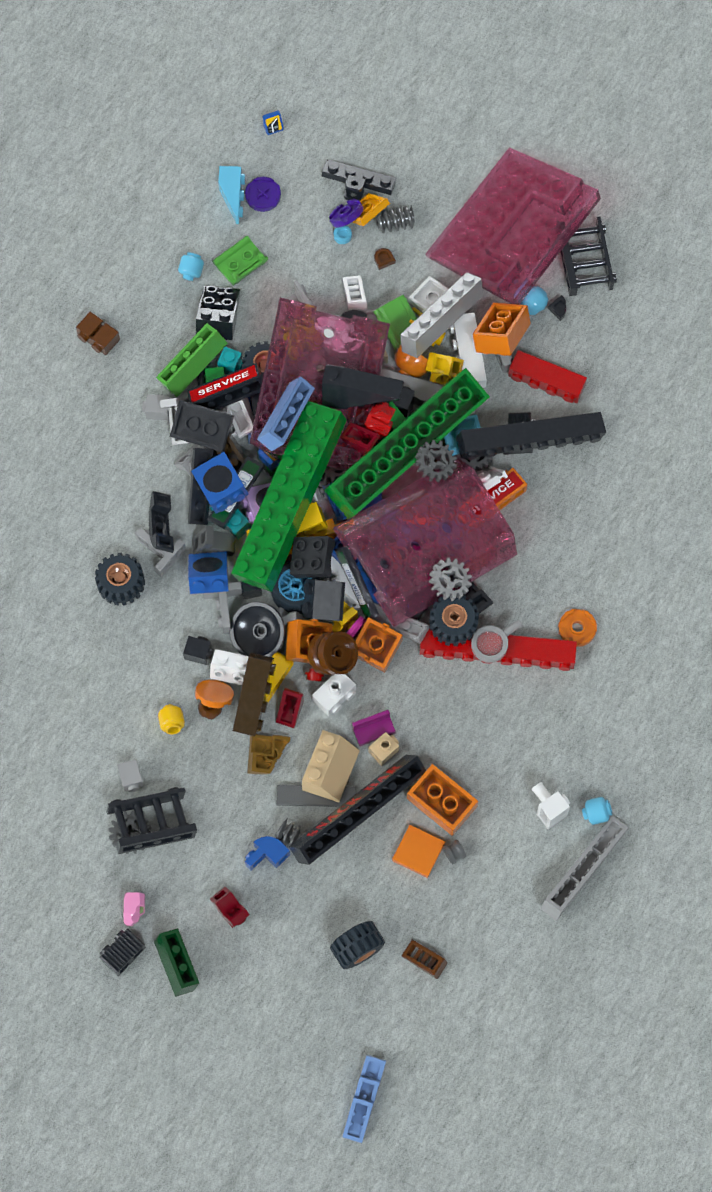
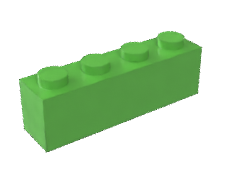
[156,323,228,397]

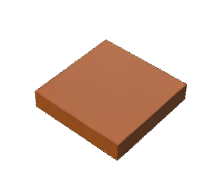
[392,825,445,878]

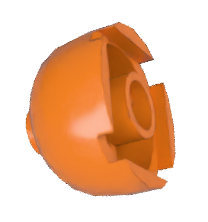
[395,345,428,378]

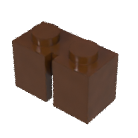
[76,311,120,355]

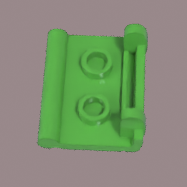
[212,236,268,286]
[373,295,417,350]

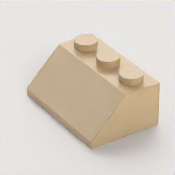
[302,730,360,802]

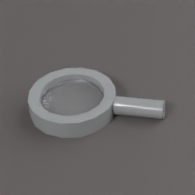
[471,620,523,663]

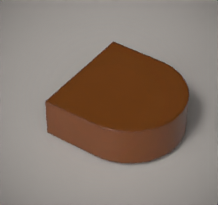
[374,248,396,270]

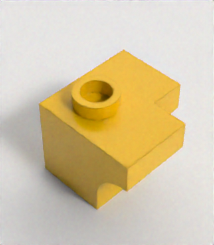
[426,352,464,385]
[331,601,358,632]

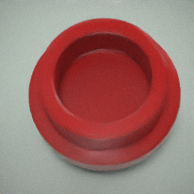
[305,668,324,682]

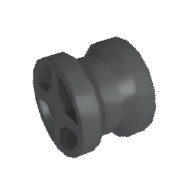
[443,839,466,865]

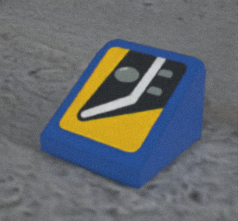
[262,110,284,135]
[258,449,281,470]

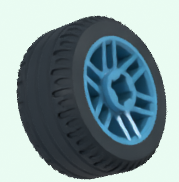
[271,563,320,614]

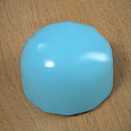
[518,285,549,315]

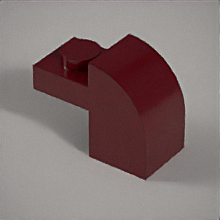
[210,887,250,928]

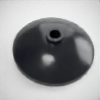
[230,602,285,657]

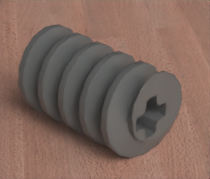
[376,205,415,233]
[276,818,308,849]

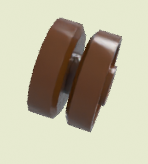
[308,632,358,675]

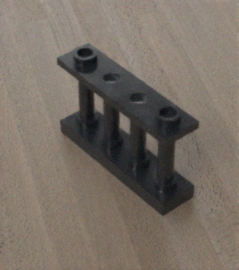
[556,216,617,297]
[106,787,197,854]

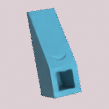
[218,166,245,224]

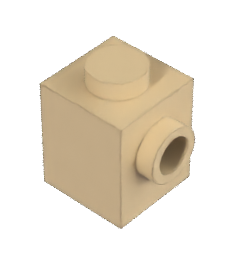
[368,732,399,766]

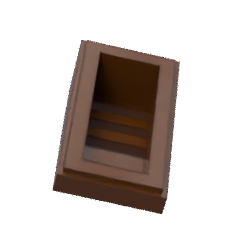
[402,939,448,979]

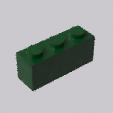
[154,928,199,997]

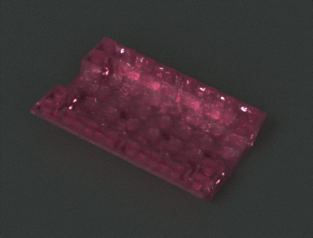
[250,298,390,469]
[333,458,518,627]

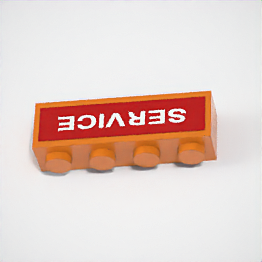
[453,468,528,535]

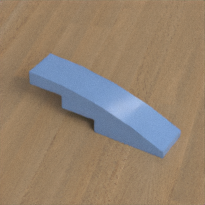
[342,1055,387,1143]

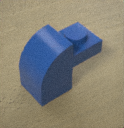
[245,836,290,871]

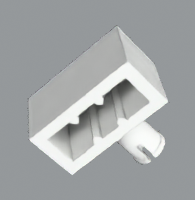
[312,674,356,717]
[532,782,570,830]

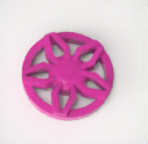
[347,616,366,639]

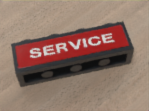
[187,363,267,410]

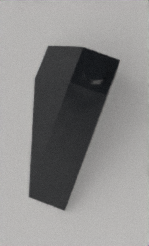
[322,365,404,410]

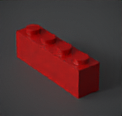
[508,350,587,404]

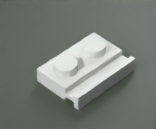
[469,466,508,492]

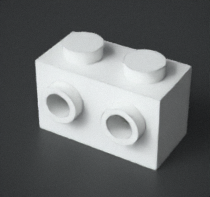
[210,649,248,685]

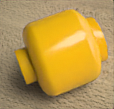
[158,704,185,735]

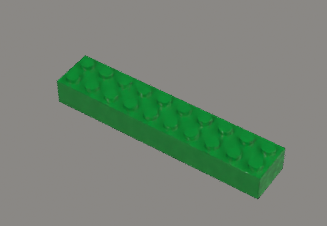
[324,368,490,519]
[231,401,347,592]

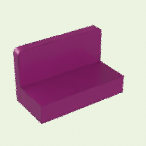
[352,710,396,747]

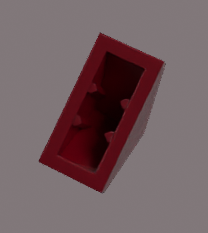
[340,423,380,456]
[276,688,304,728]

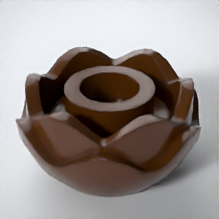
[198,700,222,720]

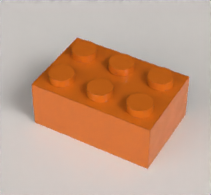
[473,303,531,356]
[407,764,478,836]

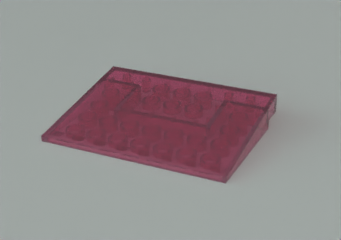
[425,147,601,305]

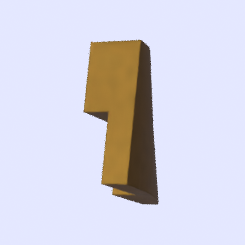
[247,734,290,775]

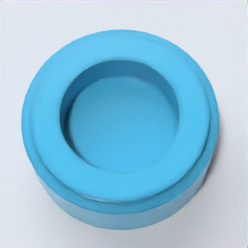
[333,226,352,244]

